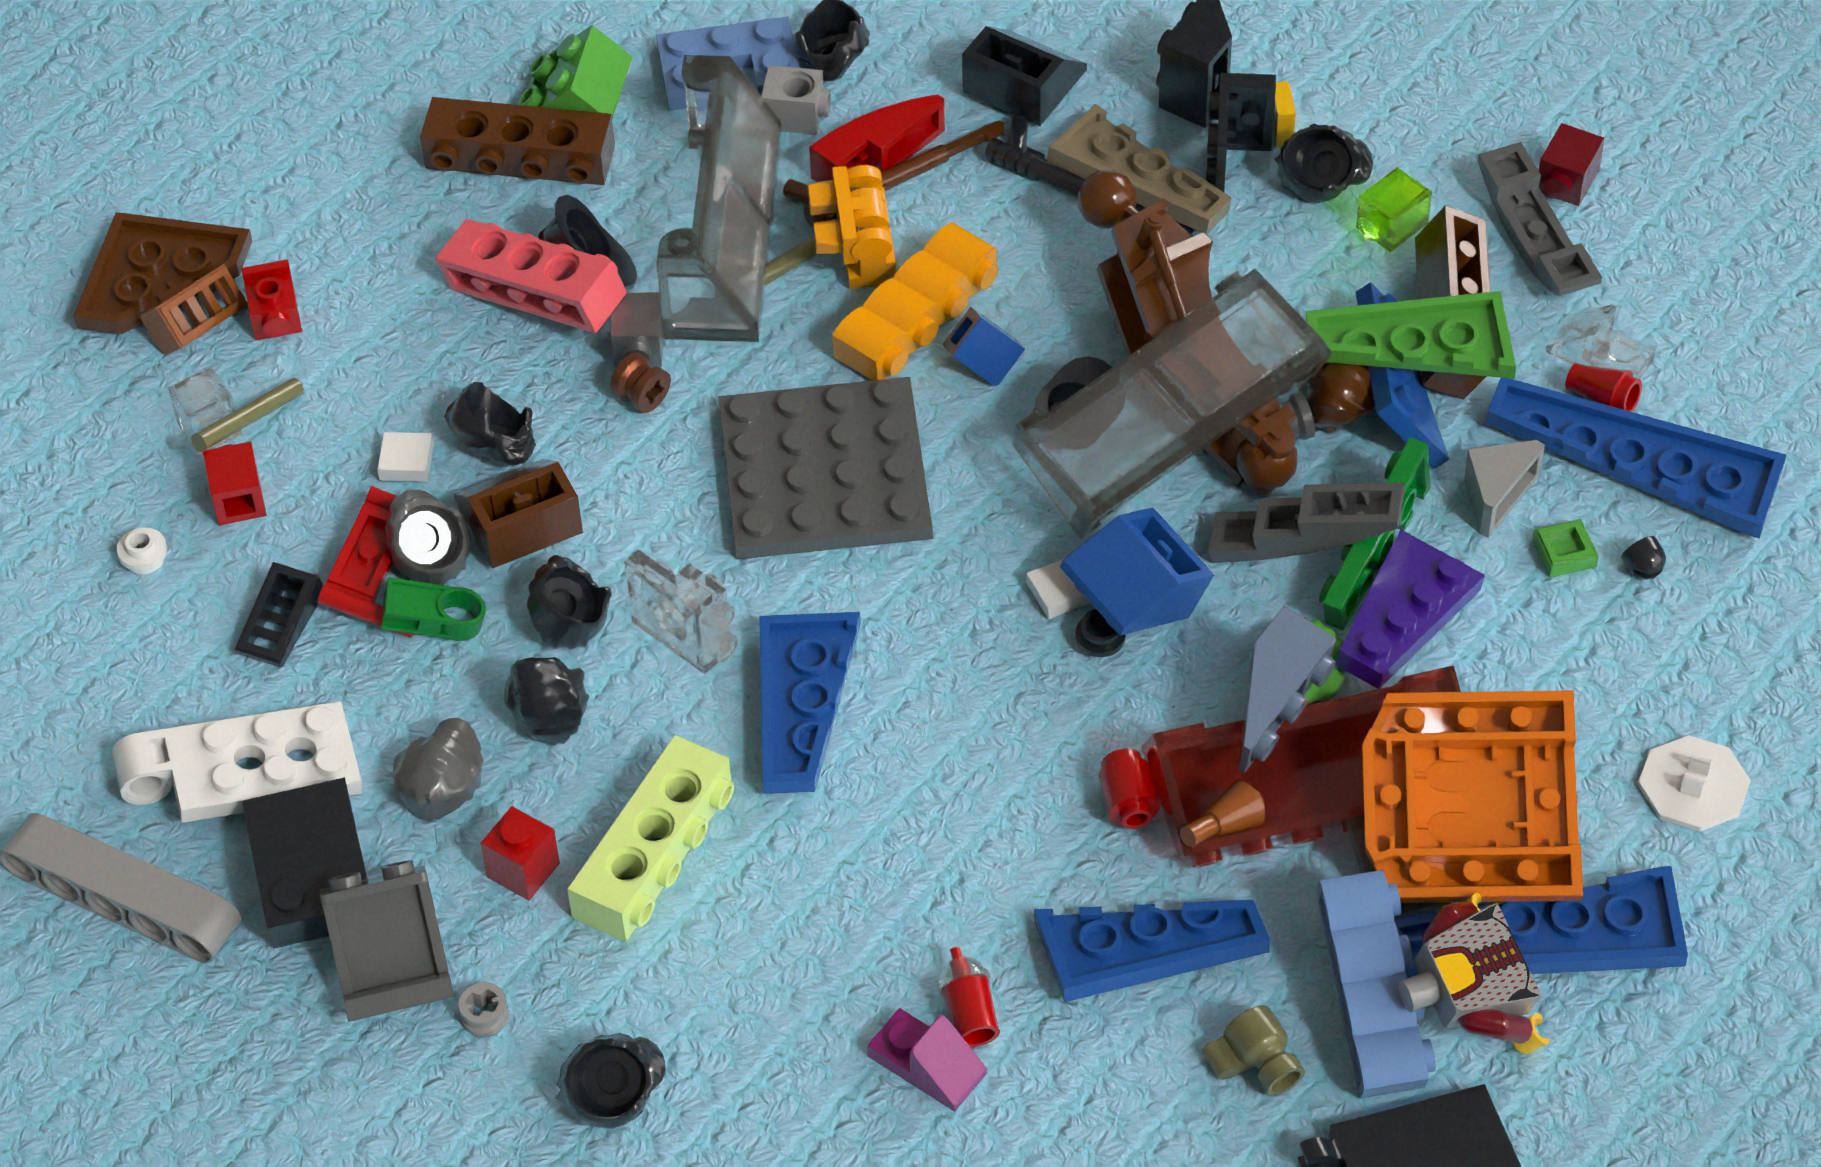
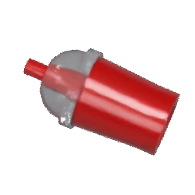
[937,947,1000,1047]

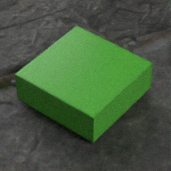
[1532,519,1599,578]

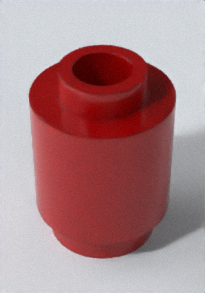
[1098,748,1160,829]

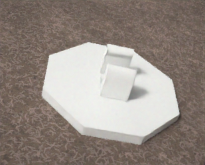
[1638,735,1751,832]

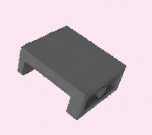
[319,860,454,1022]

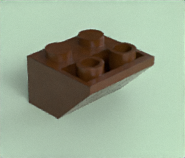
[454,459,583,569]

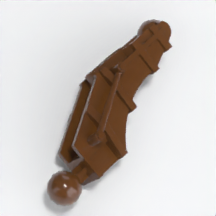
[1078,170,1298,496]

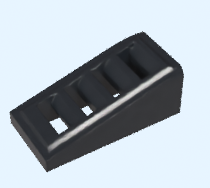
[234,562,323,668]

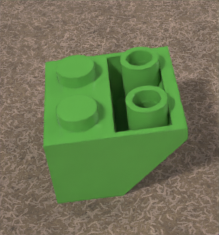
[517,25,632,118]

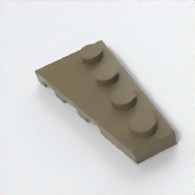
[1047,104,1232,235]

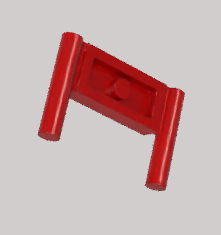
[317,486,414,638]

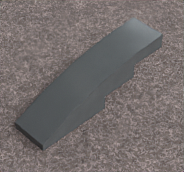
[1208,482,1405,563]

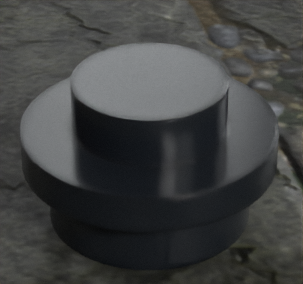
[1075,609,1126,657]

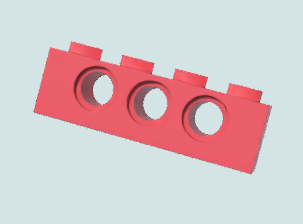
[435,218,627,333]

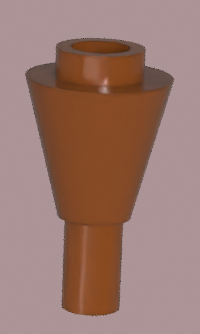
[1180,781,1265,847]

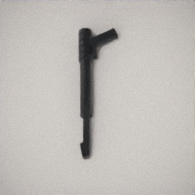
[985,115,1194,237]

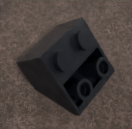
[1156,0,1232,128]
[962,26,1087,126]

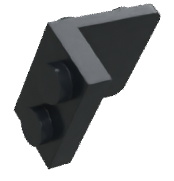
[1206,73,1276,192]

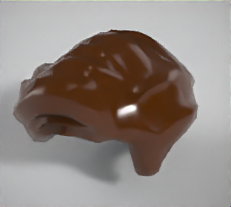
[1298,362,1375,433]

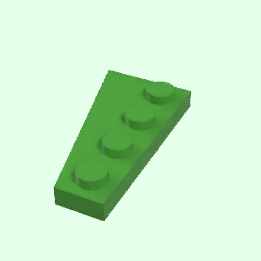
[1306,291,1516,379]

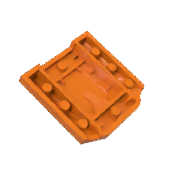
[1362,690,1583,903]

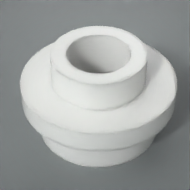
[117,527,167,575]

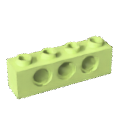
[567,735,734,942]

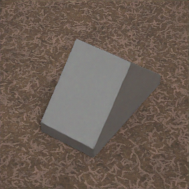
[1464,440,1545,538]

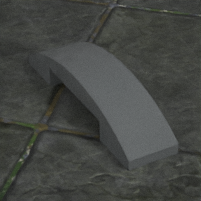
[1478,142,1602,296]

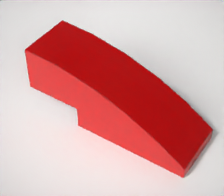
[809,94,945,182]

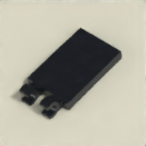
[1298,1084,1521,1167]

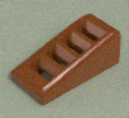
[140,264,248,355]

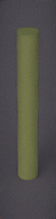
[191,378,304,452]

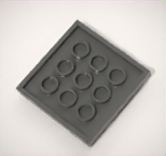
[719,377,933,559]

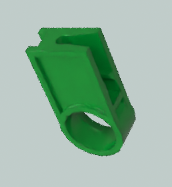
[381,577,486,641]

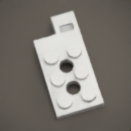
[112,701,362,823]

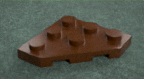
[73,212,252,334]

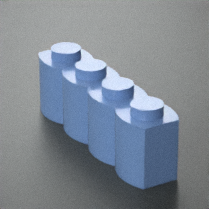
[1316,870,1436,1099]

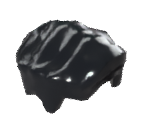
[795,0,870,82]
[1274,123,1373,203]
[444,382,536,466]
[527,555,612,650]
[504,657,589,746]
[555,1033,666,1129]

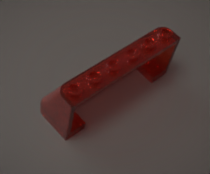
[1141,665,1461,868]

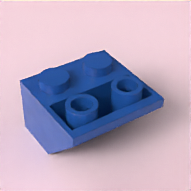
[1060,507,1214,636]

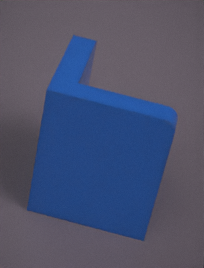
[942,306,1025,386]

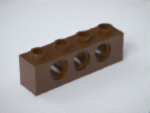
[420,97,615,185]

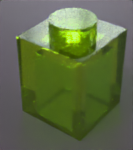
[1356,167,1432,252]

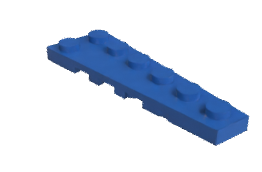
[1486,378,1787,539]

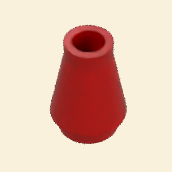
[1565,363,1642,412]

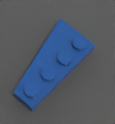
[1355,282,1450,469]
[759,612,861,794]
[1034,899,1270,1002]

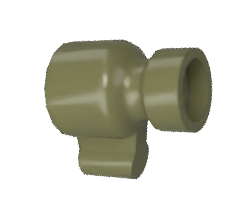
[1202,1005,1305,1096]

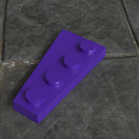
[1336,529,1485,689]

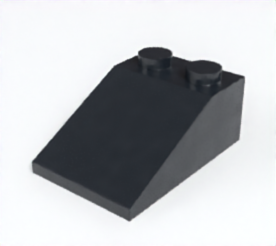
[242,777,368,949]

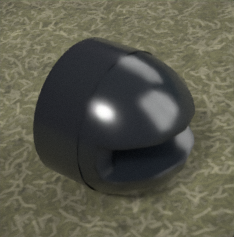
[1621,536,1666,580]

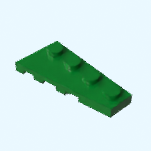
[1319,437,1431,631]

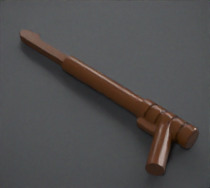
[783,121,1004,227]

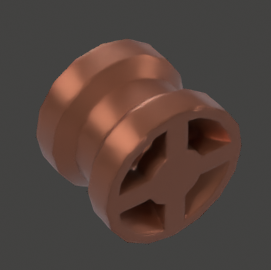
[610,353,671,413]

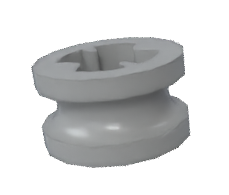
[458,982,509,1037]

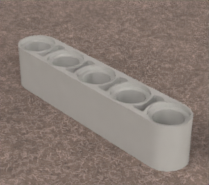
[0,813,242,963]

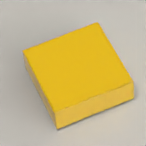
[1273,81,1296,147]

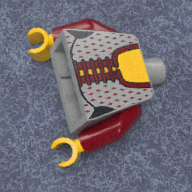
[1398,893,1550,1054]

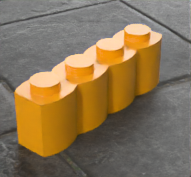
[832,222,998,380]

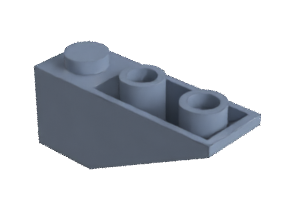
[1238,605,1336,773]

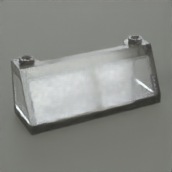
[656,55,782,342]
[1012,269,1332,539]

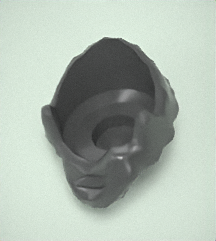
[385,490,471,585]
[393,718,483,821]

